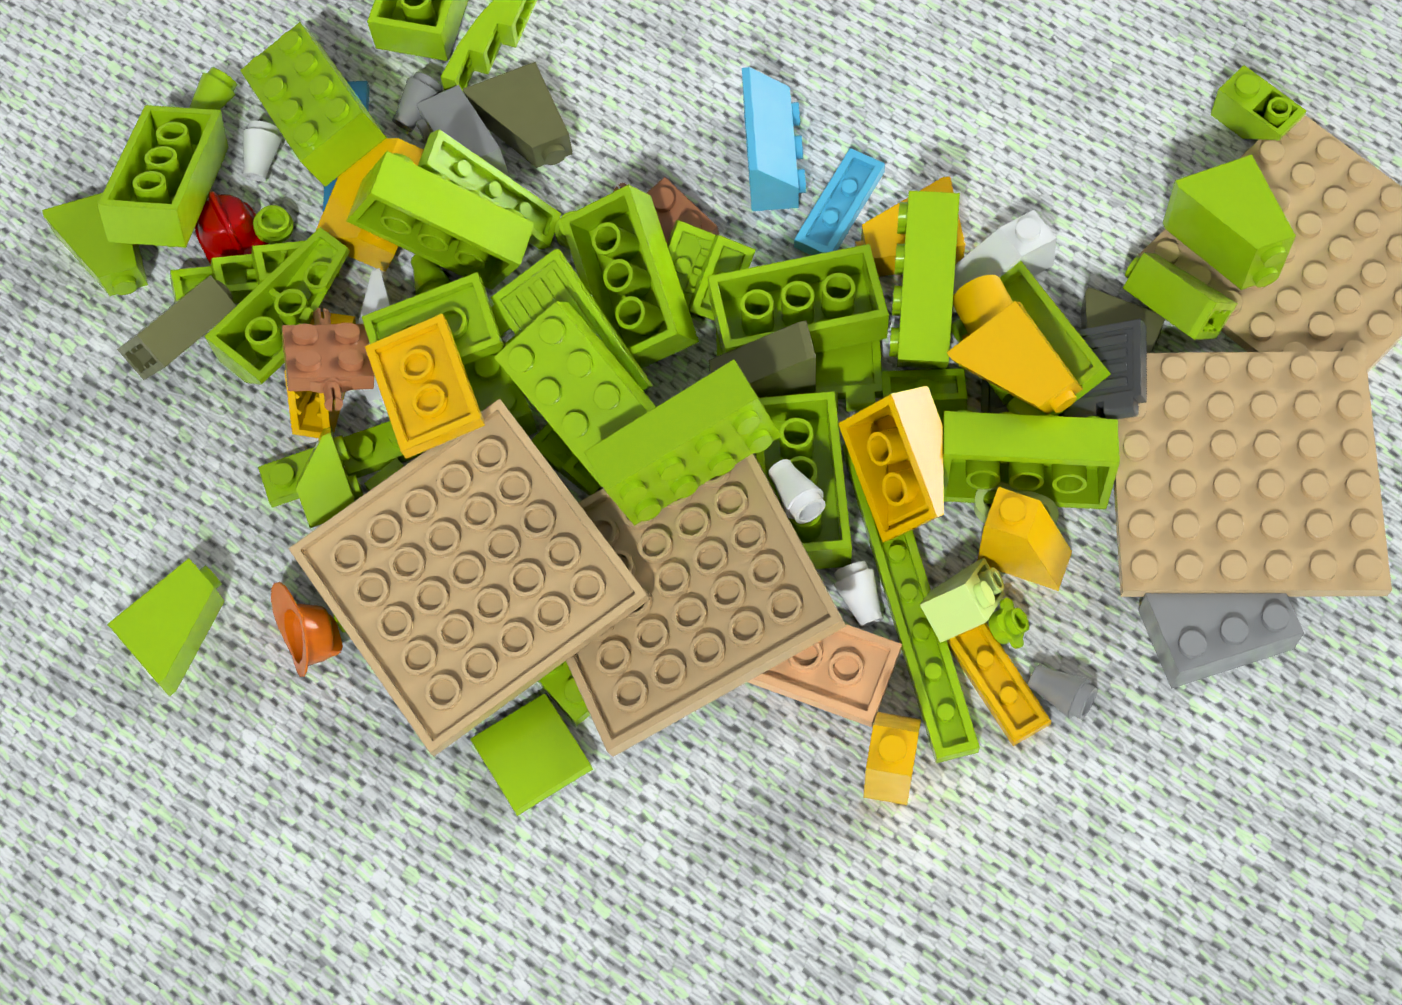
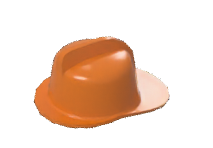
[271,582,343,677]

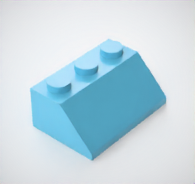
[742,67,806,211]

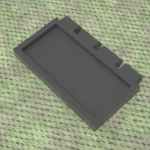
[981,319,1147,419]

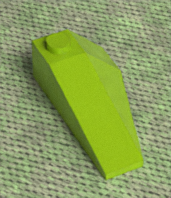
[204,227,350,385]

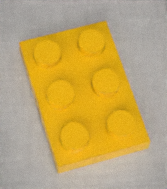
[365,314,485,459]

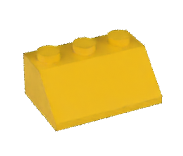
[316,138,424,271]

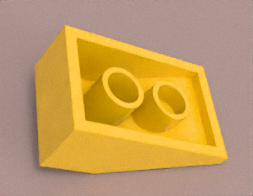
[838,386,944,543]

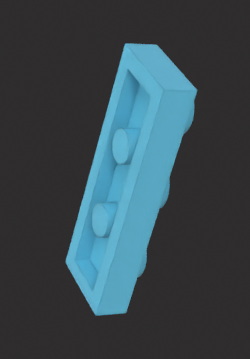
[794,148,885,255]

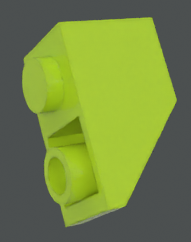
[1210,65,1307,140]
[296,427,363,528]

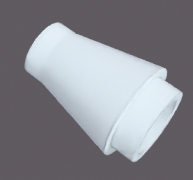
[242,121,282,182]
[768,459,825,524]
[834,561,884,628]

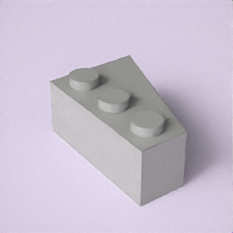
[416,85,510,178]
[1138,593,1304,689]

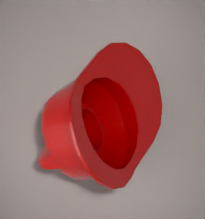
[195,191,269,264]

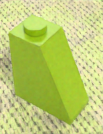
[42,193,148,296]
[1123,252,1238,340]
[107,558,225,697]

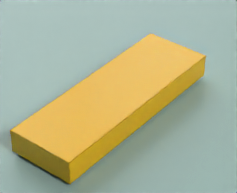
[947,623,1051,746]

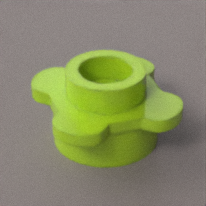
[989,598,1029,649]

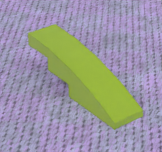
[441,0,537,93]
[170,241,340,304]

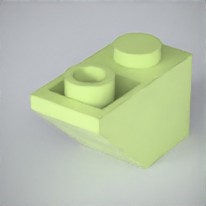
[920,558,1005,643]

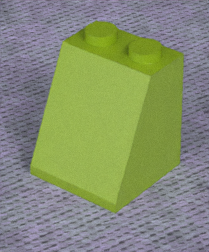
[1162,154,1296,290]

